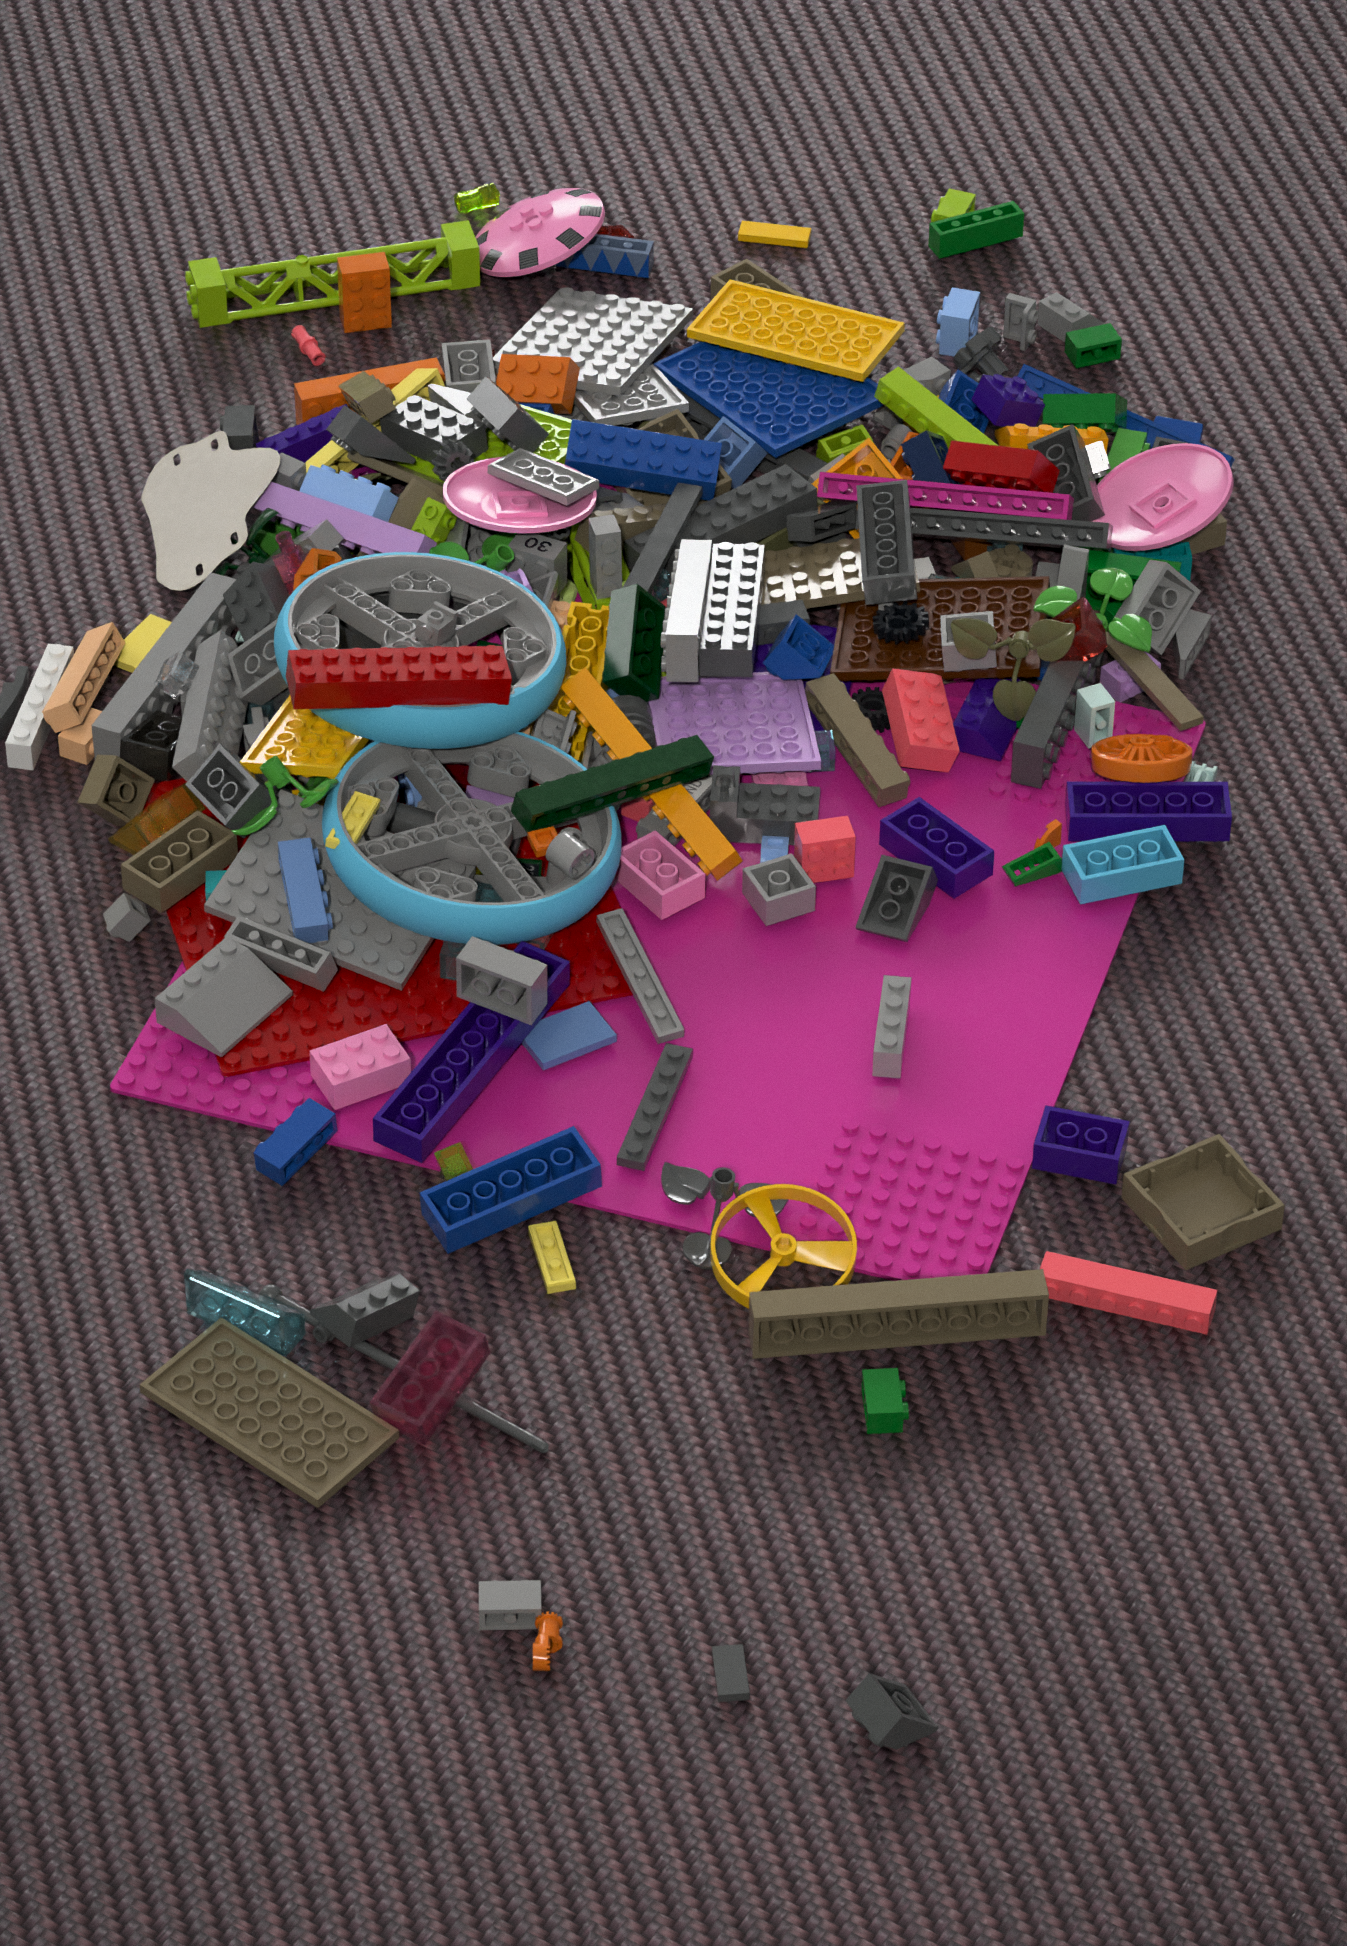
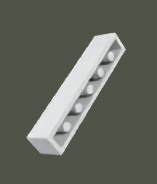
[5,644,74,770]

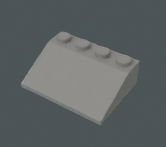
[155,937,293,1057]

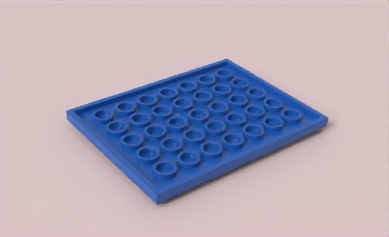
[654,342,884,458]

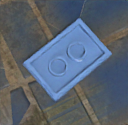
[522,1001,617,1070]

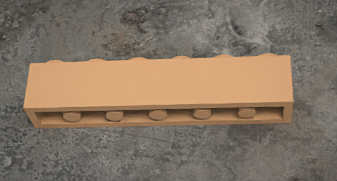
[42,622,125,733]

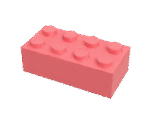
[882,668,960,773]

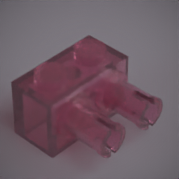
[272,531,309,596]

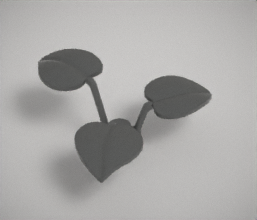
[661,1162,788,1270]

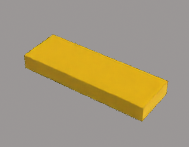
[738,221,811,248]

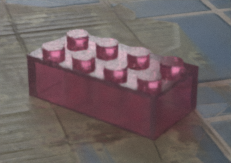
[370,1311,491,1445]

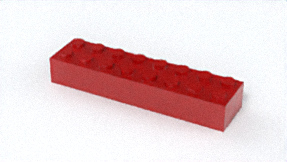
[286,645,512,709]

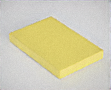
[113,614,172,673]

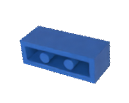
[254,1098,338,1186]

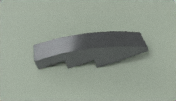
[0,666,30,741]

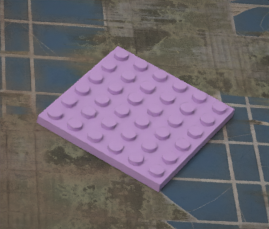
[647,672,821,775]

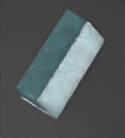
[184,1269,305,1357]

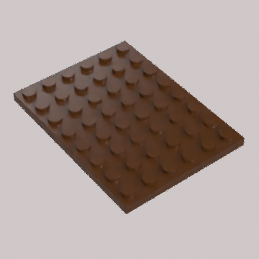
[830,576,1050,682]

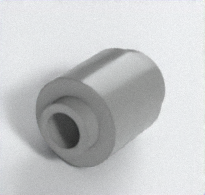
[881,424,912,459]

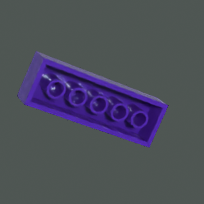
[1065,782,1232,842]

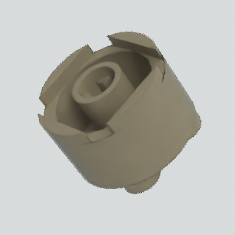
[989,544,1033,577]

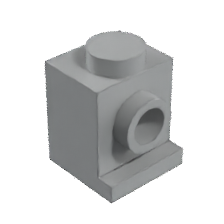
[415,601,458,646]

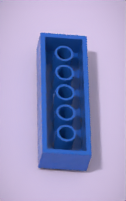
[565,419,722,501]
[420,1126,602,1254]

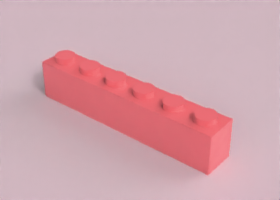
[1040,1251,1218,1335]

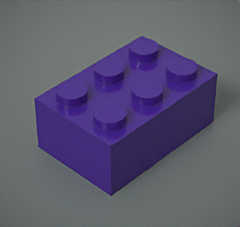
[1032,1106,1130,1184]

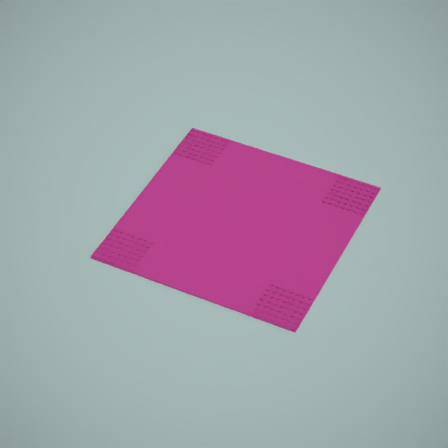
[110,592,1206,1281]

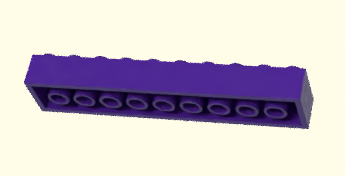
[373,941,570,1163]

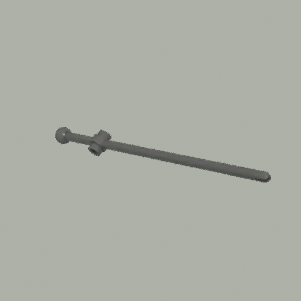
[259,1284,549,1453]

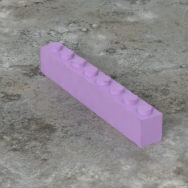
[253,482,437,555]

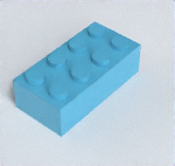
[1061,825,1184,904]

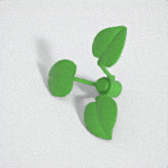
[429,533,516,630]
[1034,568,1152,653]
[231,756,339,835]

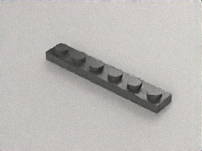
[617,1043,693,1171]

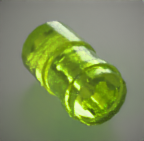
[454,182,500,214]

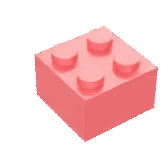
[794,816,856,883]

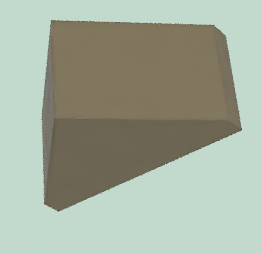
[951,551,999,578]

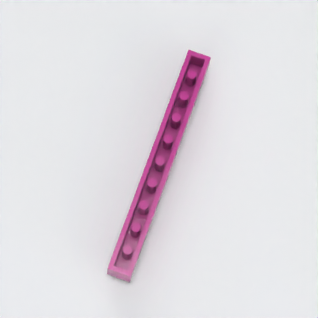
[817,472,1074,520]

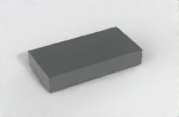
[712,1644,750,1702]

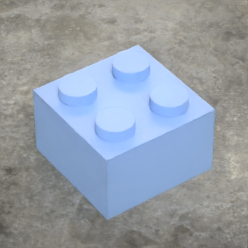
[936,287,980,356]

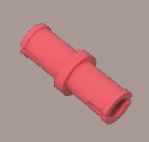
[291,325,326,366]

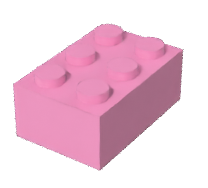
[614,830,705,920]
[309,1024,411,1110]

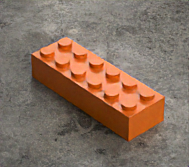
[294,357,445,425]

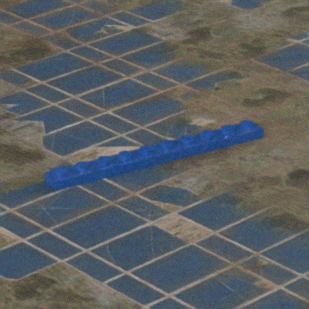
[1017,364,1235,468]

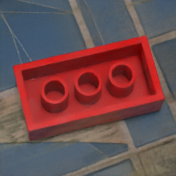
[943,440,1060,493]

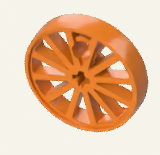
[1091,734,1193,783]

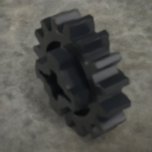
[873,601,929,644]

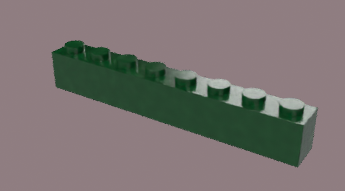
[511,735,714,832]

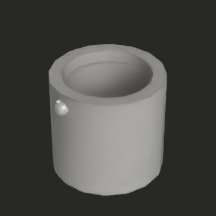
[546,831,594,879]

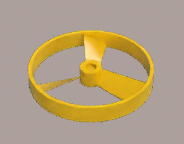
[710,1184,857,1309]

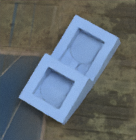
[760,836,789,863]

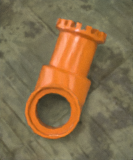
[533,1611,563,1671]

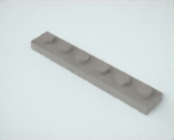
[596,908,684,1044]

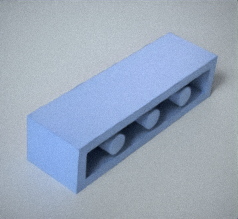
[299,464,399,522]

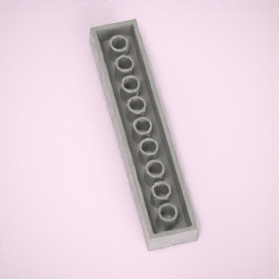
[91,572,237,765]

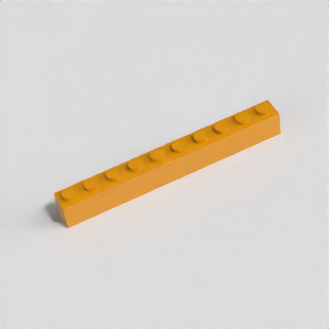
[561,667,743,881]

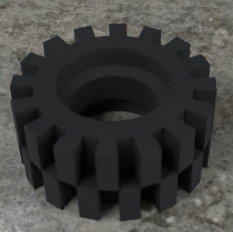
[852,687,891,733]

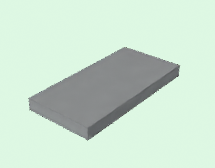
[487,448,599,506]

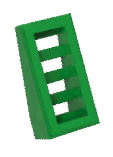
[1002,842,1062,886]

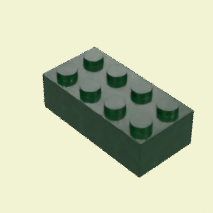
[602,584,667,702]

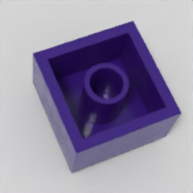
[971,374,1045,427]

